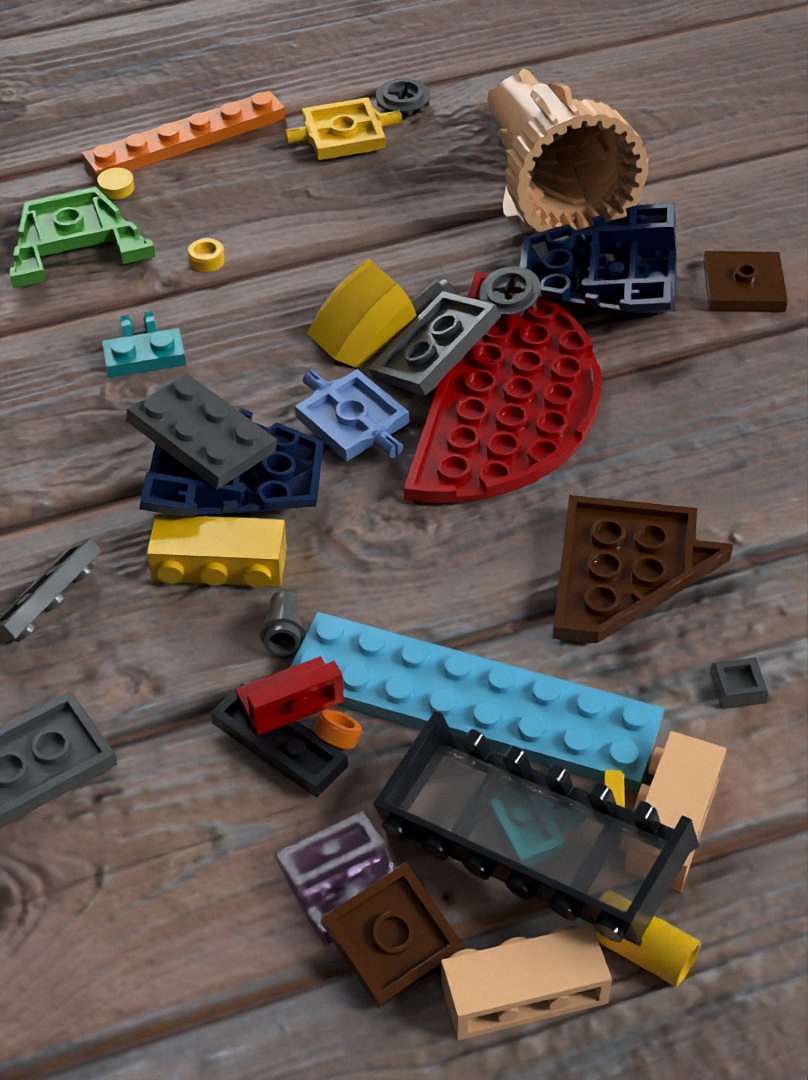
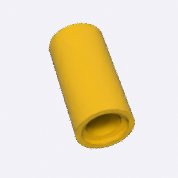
[587,890,701,988]

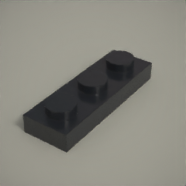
[210,683,348,798]

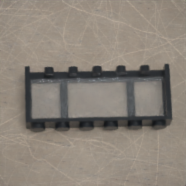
[373,711,699,946]

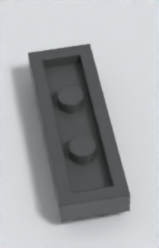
[0,538,101,643]

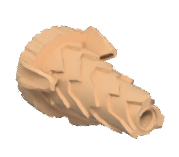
[487,69,649,235]

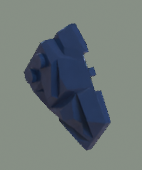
[520,203,677,314]
[139,408,324,516]

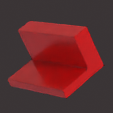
[235,656,344,736]

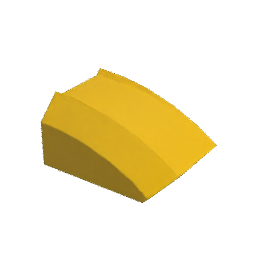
[307,258,417,367]

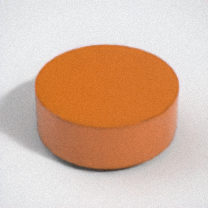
[313,709,363,749]

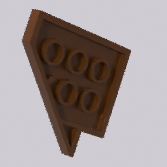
[553,495,733,643]

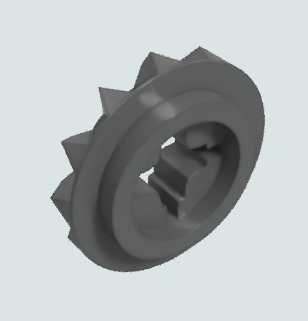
[376,78,430,117]
[479,267,542,320]

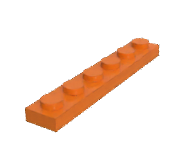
[82,90,286,183]

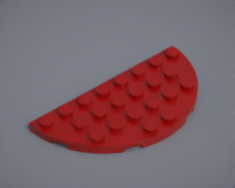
[404,272,602,503]

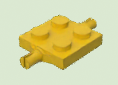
[285,97,402,160]

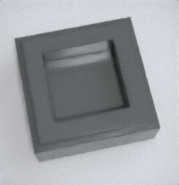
[710,657,769,709]

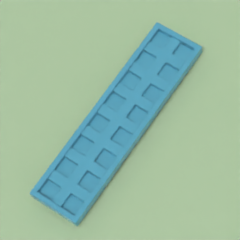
[290,612,665,793]

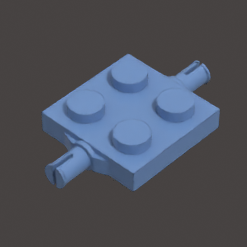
[295,369,409,462]

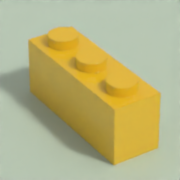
[147,514,287,588]

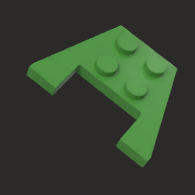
[9,187,156,288]

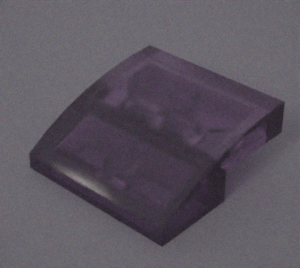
[275,811,396,946]

